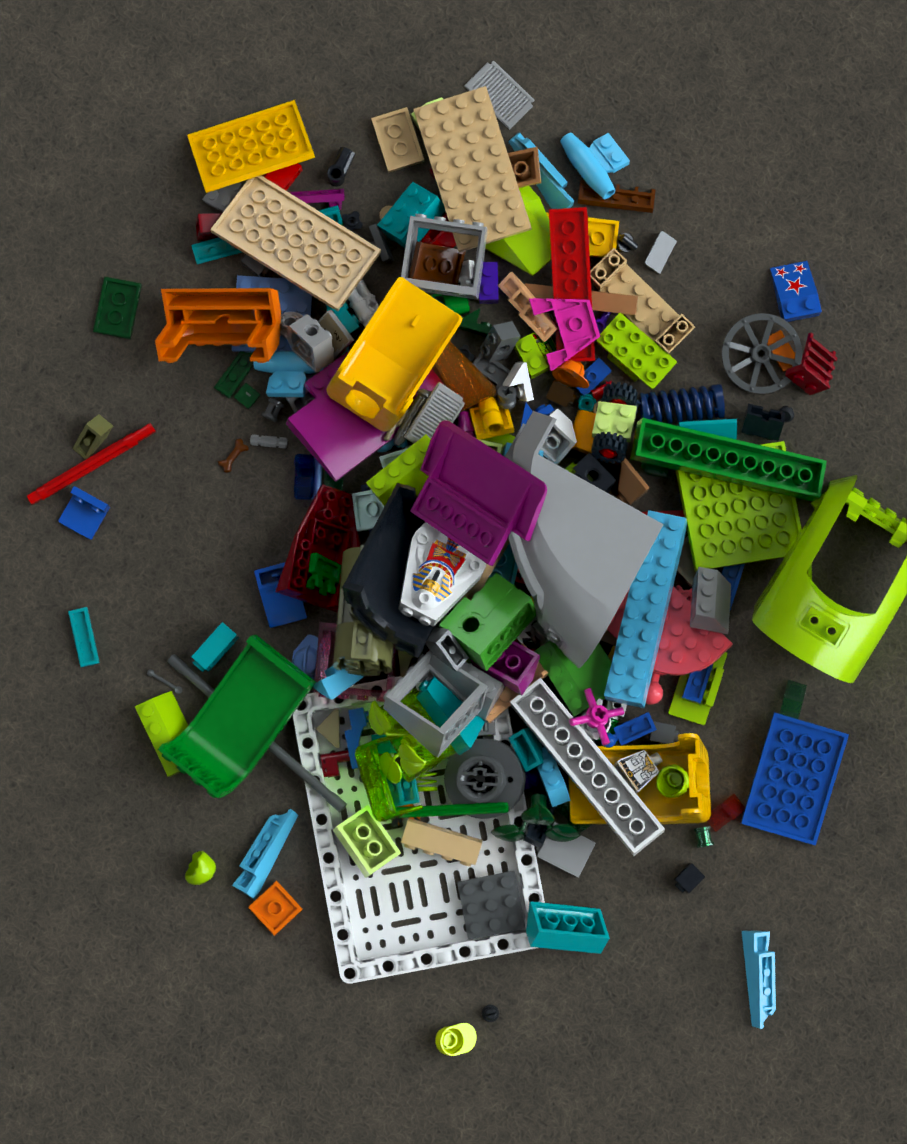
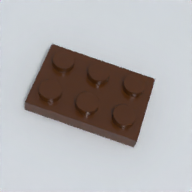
[408,241,466,285]

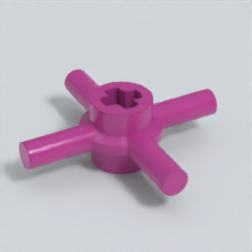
[569,688,624,745]

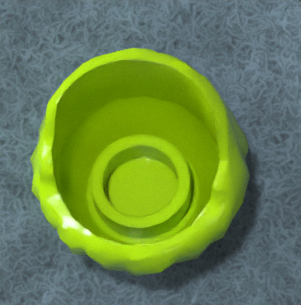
[656,764,689,798]
[185,851,216,885]

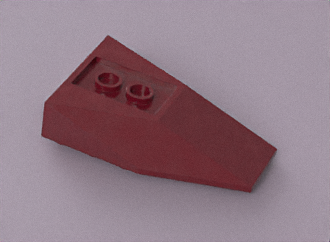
[275,484,360,613]

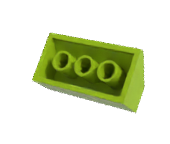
[366,434,431,507]
[135,691,188,777]

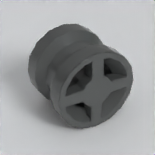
[497,386,516,409]

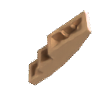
[498,272,558,342]

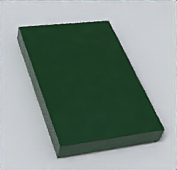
[93,276,142,340]

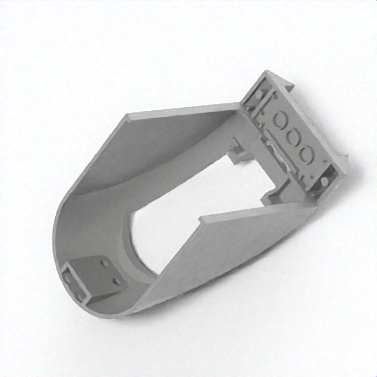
[505,411,664,668]

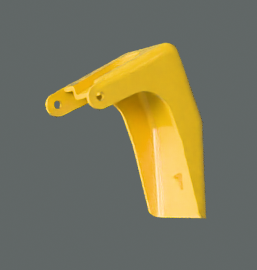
[327,277,463,431]
[568,733,711,824]

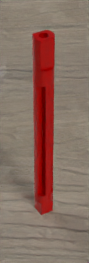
[27,423,156,505]

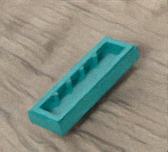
[68,607,100,668]

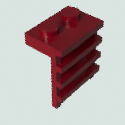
[785,332,837,395]

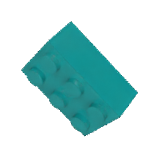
[377,182,445,248]

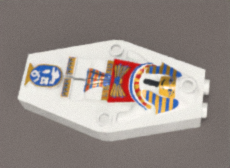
[398,522,486,627]

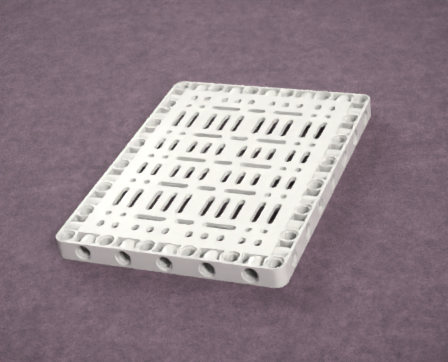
[293,663,545,983]

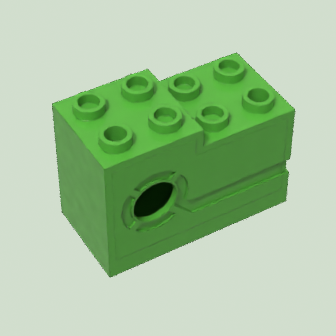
[439,573,536,671]

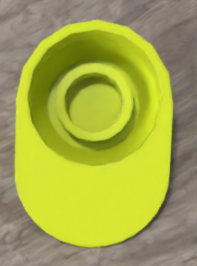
[435,1023,477,1056]

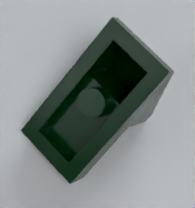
[458,309,492,336]

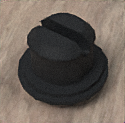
[778,406,794,422]
[482,1005,499,1022]

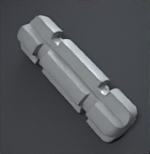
[250,435,288,448]

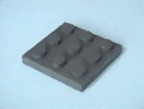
[457,871,525,940]

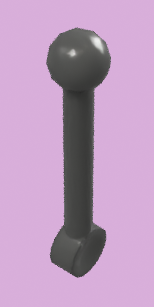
[147,669,182,694]

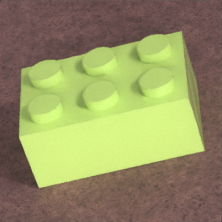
[333,805,401,878]

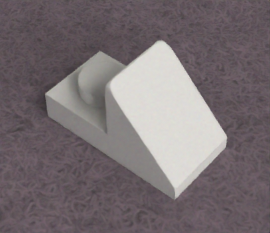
[503,362,534,401]

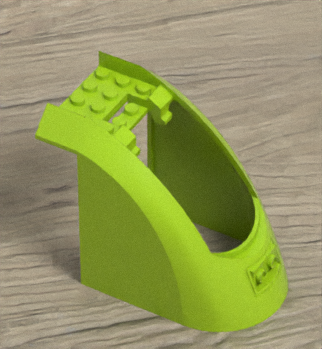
[752,475,907,683]

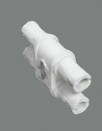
[348,280,379,327]

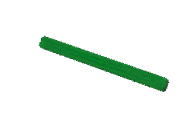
[395,802,509,818]

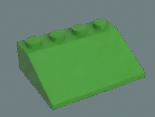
[534,641,612,717]

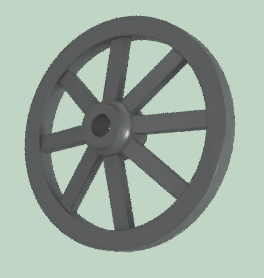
[722,313,802,394]

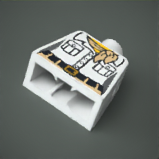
[613,750,662,794]

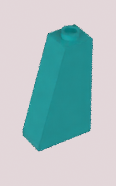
[416,677,485,755]

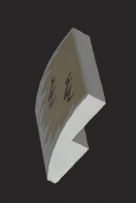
[318,310,354,362]

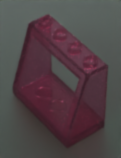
[314,622,398,702]

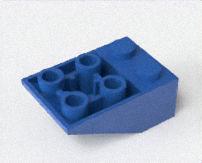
[254,562,307,628]

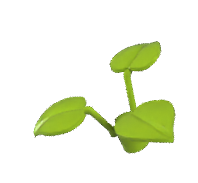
[369,701,426,784]

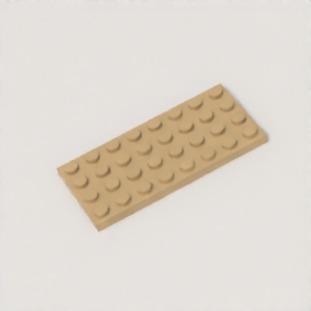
[413,86,532,253]
[211,175,381,312]

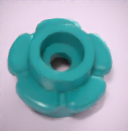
[578,394,597,412]

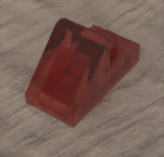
[707,793,745,832]

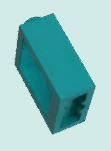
[191,622,240,672]

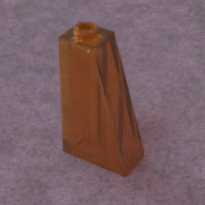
[435,341,497,411]

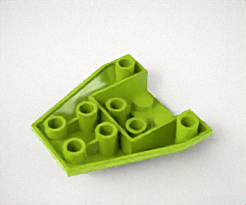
[485,186,551,276]

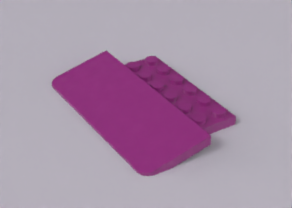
[410,420,547,566]

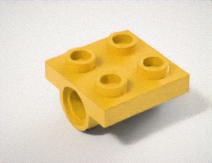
[469,397,514,440]

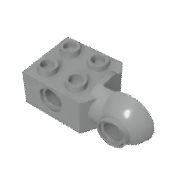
[280,312,334,373]

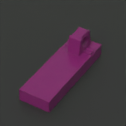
[289,189,345,210]

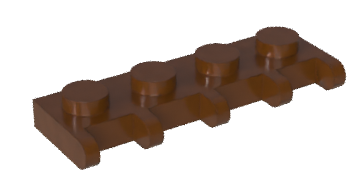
[578,180,655,213]

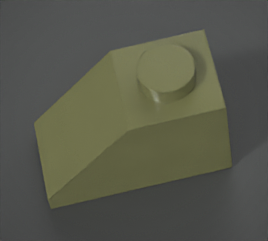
[72,414,113,459]

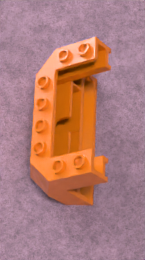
[155,288,281,363]

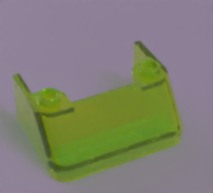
[355,736,423,822]

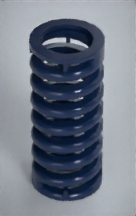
[639,384,725,424]

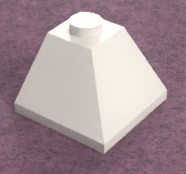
[540,408,577,465]

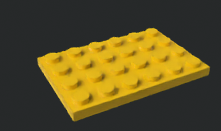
[187,100,315,193]

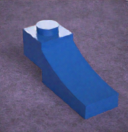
[344,707,369,770]

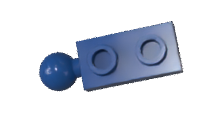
[601,712,657,748]

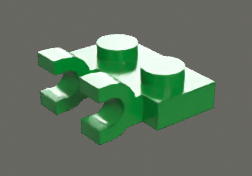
[306,553,342,596]

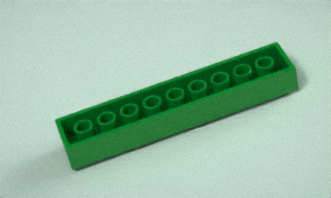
[630,418,827,501]

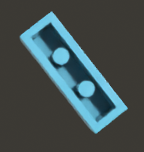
[536,747,571,807]

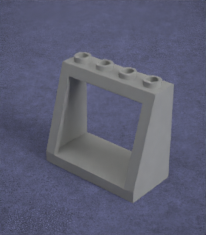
[401,214,488,300]
[383,650,488,758]

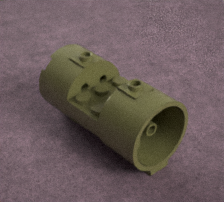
[333,545,394,676]

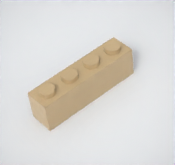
[401,817,483,866]

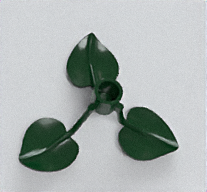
[491,794,581,842]

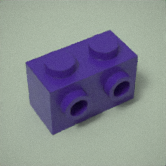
[479,262,499,304]

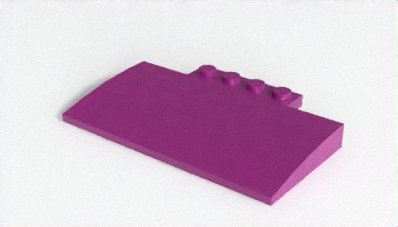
[286,349,444,482]

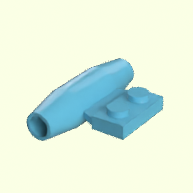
[560,133,630,199]
[253,351,331,397]

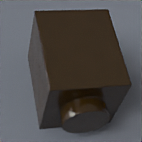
[546,380,577,407]

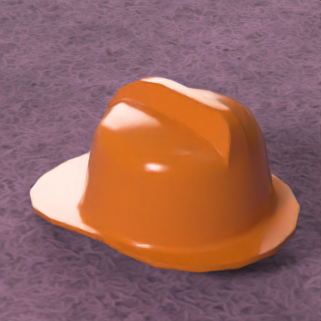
[552,360,589,388]

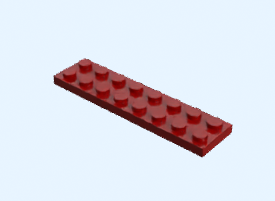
[549,207,595,362]

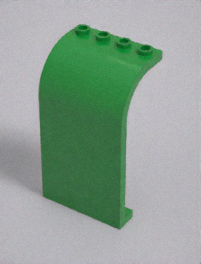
[158,635,316,798]

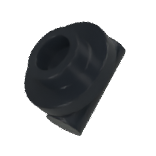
[617,233,638,252]

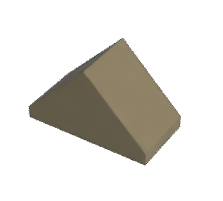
[316,709,341,749]

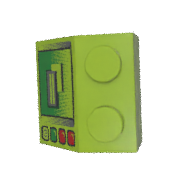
[514,333,556,379]

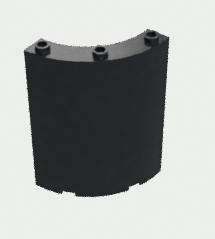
[342,483,434,658]

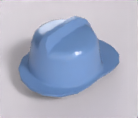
[292,635,324,679]

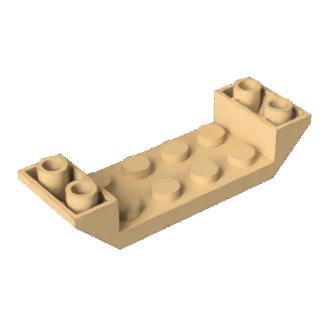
[591,248,695,354]

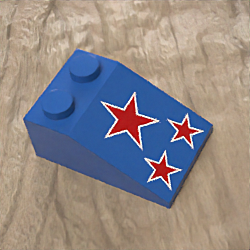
[770,261,822,322]

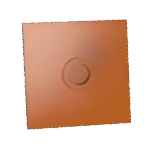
[248,881,303,936]

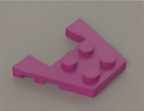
[529,298,600,371]

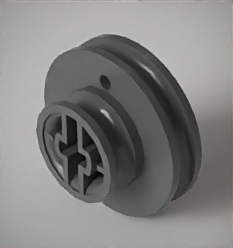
[444,739,526,819]

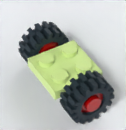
[591,382,638,464]

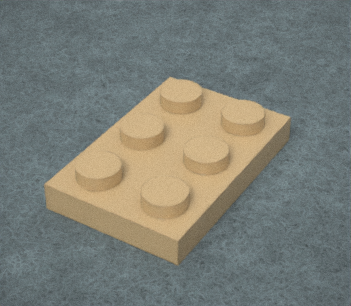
[371,107,424,173]

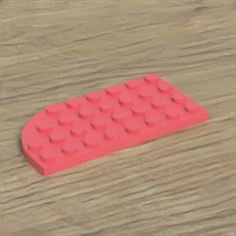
[607,586,733,675]

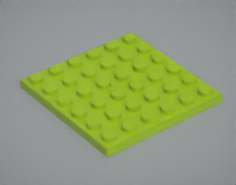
[676,441,802,572]

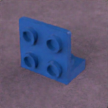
[58,486,110,540]

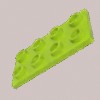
[596,313,677,390]
[668,652,727,725]

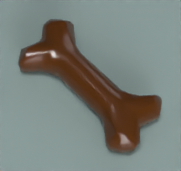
[218,438,249,473]

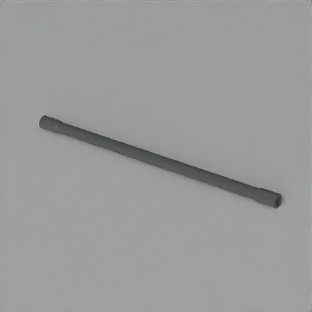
[167,654,347,813]

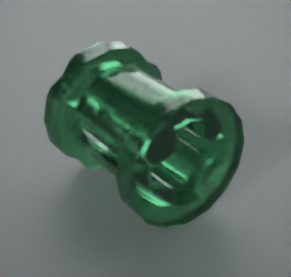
[694,826,714,848]

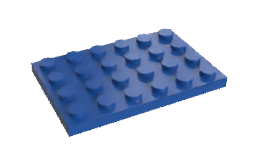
[741,712,849,846]

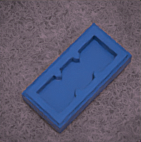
[575,358,612,396]

